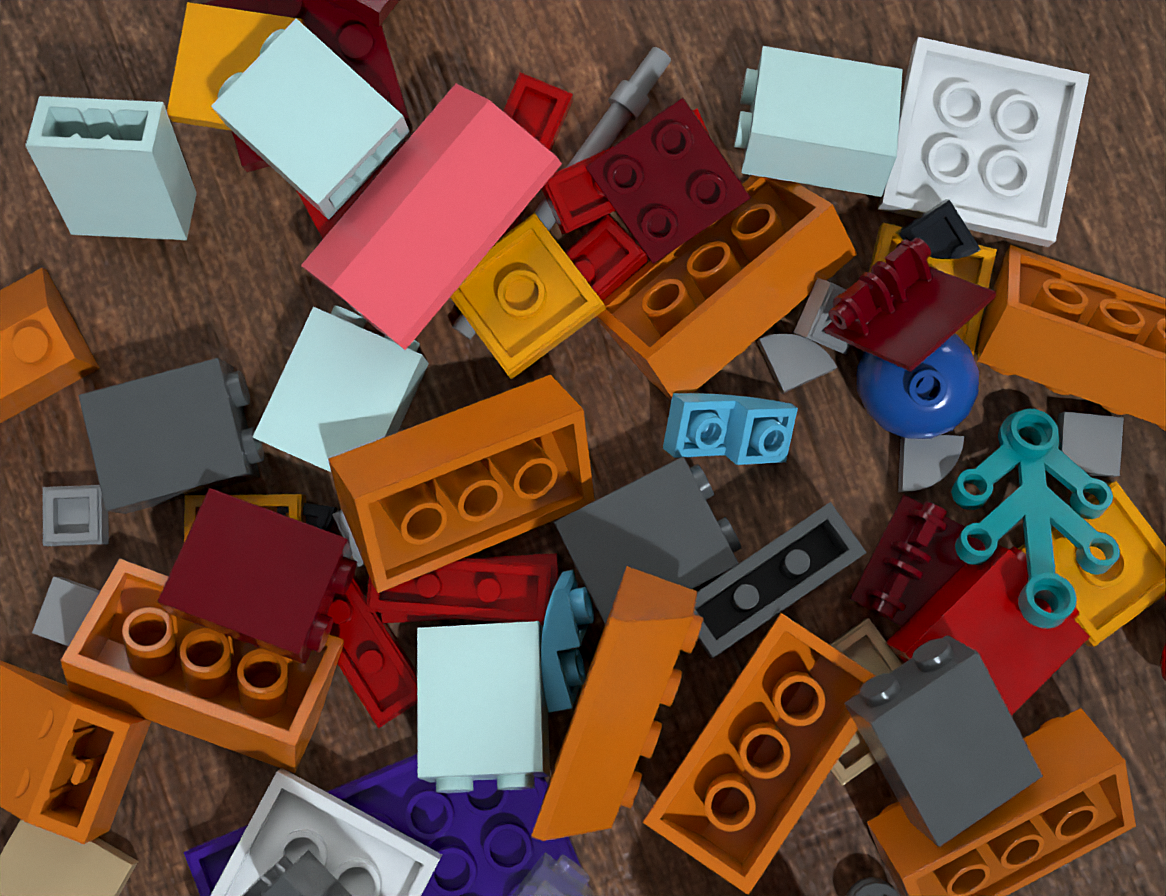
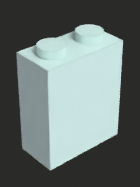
[211,18,411,220]
[734,46,903,197]
[25,96,197,240]
[253,305,429,473]
[417,621,550,793]

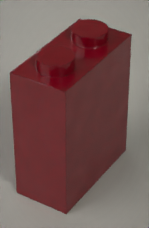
[157,488,357,665]

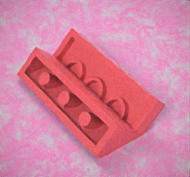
[301,83,562,350]

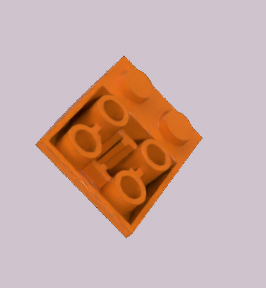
[0,660,151,844]

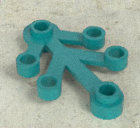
[951,409,1120,629]

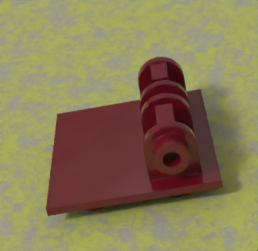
[586,97,751,264]
[824,238,997,372]
[849,494,1005,627]

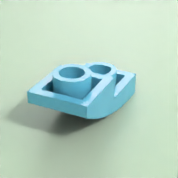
[663,393,798,465]
[541,570,594,713]

